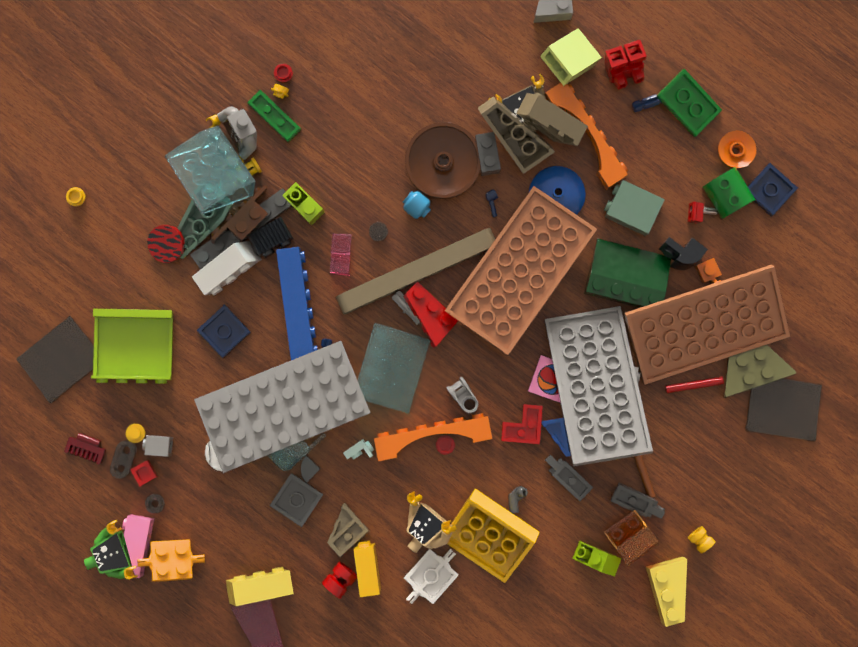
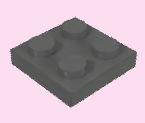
[270,473,324,527]

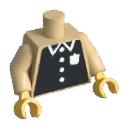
[406,491,457,553]

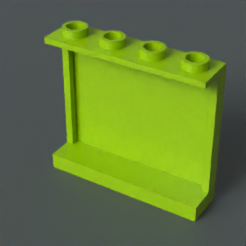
[91,309,174,384]

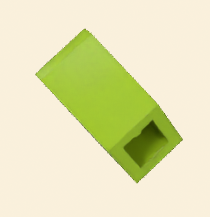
[282,182,325,226]
[573,541,622,577]

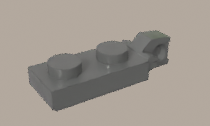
[545,454,593,501]
[610,483,665,519]

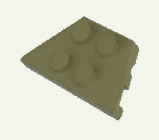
[724,345,796,398]

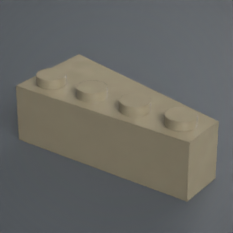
[478,96,555,174]

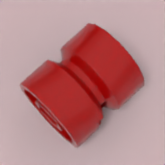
[322,561,357,599]

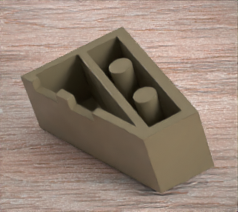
[516,93,588,146]

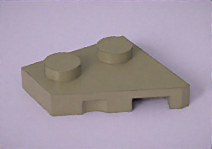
[327,503,370,557]

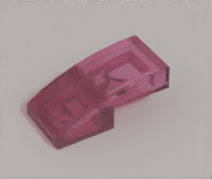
[330,233,352,276]

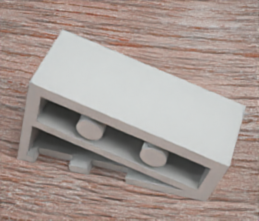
[192,241,262,296]

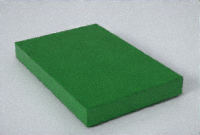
[656,69,722,137]

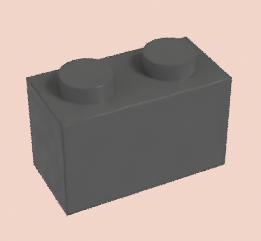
[475,132,501,176]

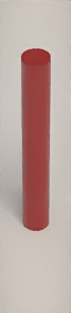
[665,377,724,393]

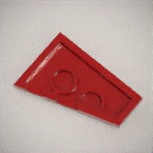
[403,281,458,349]

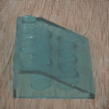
[165,126,256,214]
[357,323,430,413]

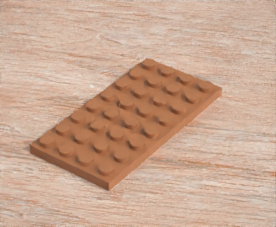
[445,186,597,355]
[624,265,790,385]

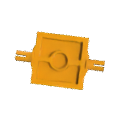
[137,539,205,582]

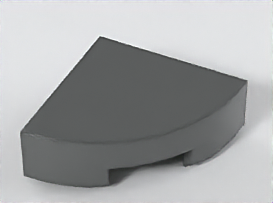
[301,455,320,483]

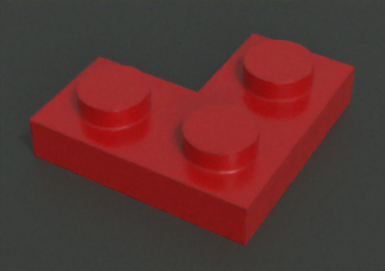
[501,404,543,444]

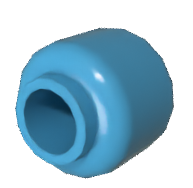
[402,191,431,219]

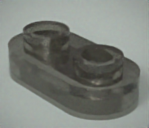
[110,440,137,479]

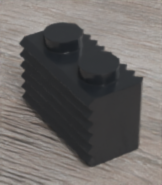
[248,217,293,258]

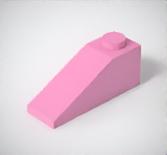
[122,514,155,578]

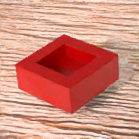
[130,460,158,487]

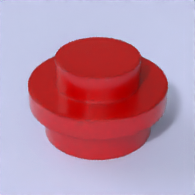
[274,64,293,83]
[436,435,455,455]

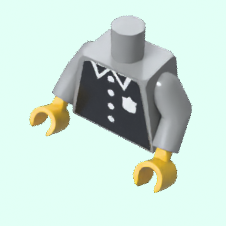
[206,107,257,168]

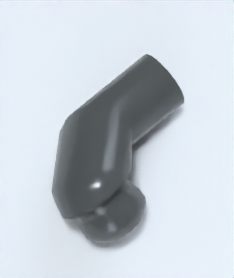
[508,486,528,513]

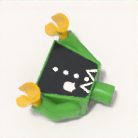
[84,520,138,580]

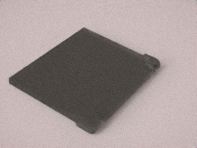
[16,316,94,403]
[745,379,822,442]

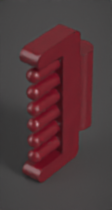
[64,433,106,464]

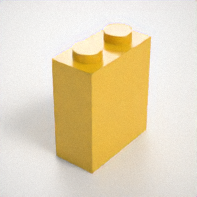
[354,540,381,597]

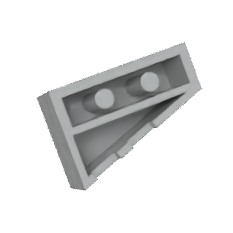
[533,0,573,23]

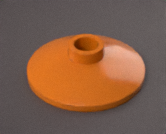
[718,130,756,168]

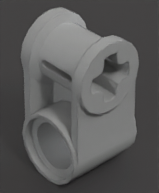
[446,377,478,414]

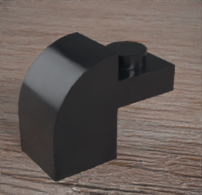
[659,237,708,270]

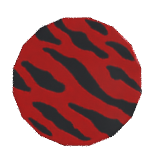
[147,225,185,263]

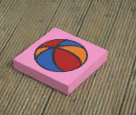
[528,355,561,403]

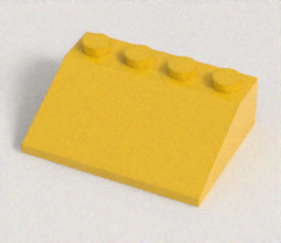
[448,489,540,583]

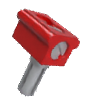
[688,202,717,223]

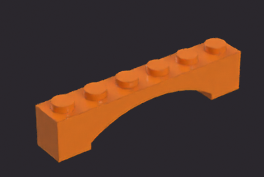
[545,83,628,190]
[374,413,492,461]

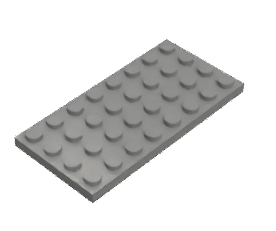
[545,306,653,467]
[194,341,370,473]

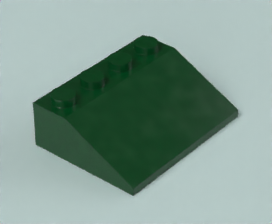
[584,239,671,308]

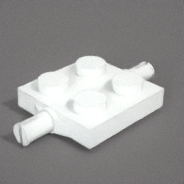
[404,549,459,604]

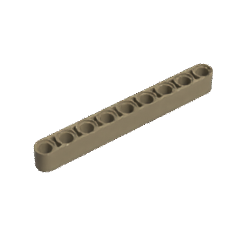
[336,228,495,315]

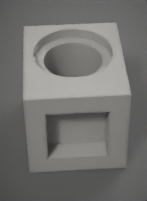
[142,435,173,457]

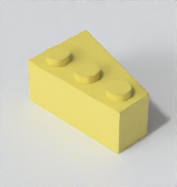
[646,557,687,627]
[226,567,294,606]

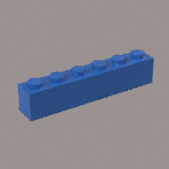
[276,247,318,360]

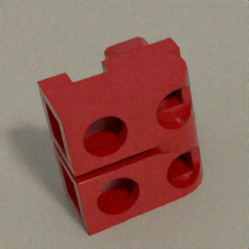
[604,40,647,90]

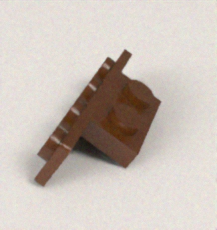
[211,185,268,244]

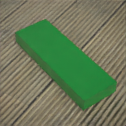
[247,90,301,143]

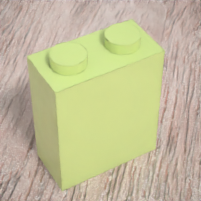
[540,28,602,86]

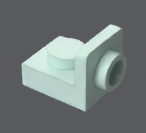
[343,439,374,460]

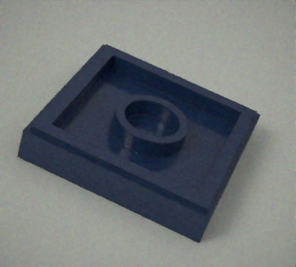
[748,163,798,217]
[197,304,251,358]

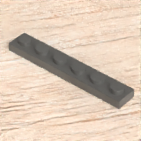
[190,188,292,269]

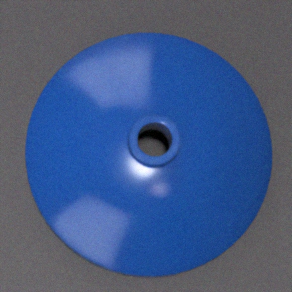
[529,166,586,215]

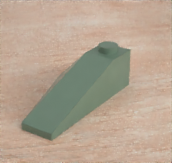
[177,182,233,259]

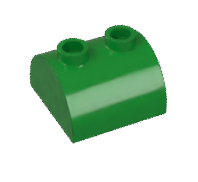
[702,167,756,219]

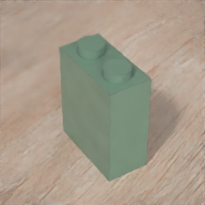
[604,180,665,236]

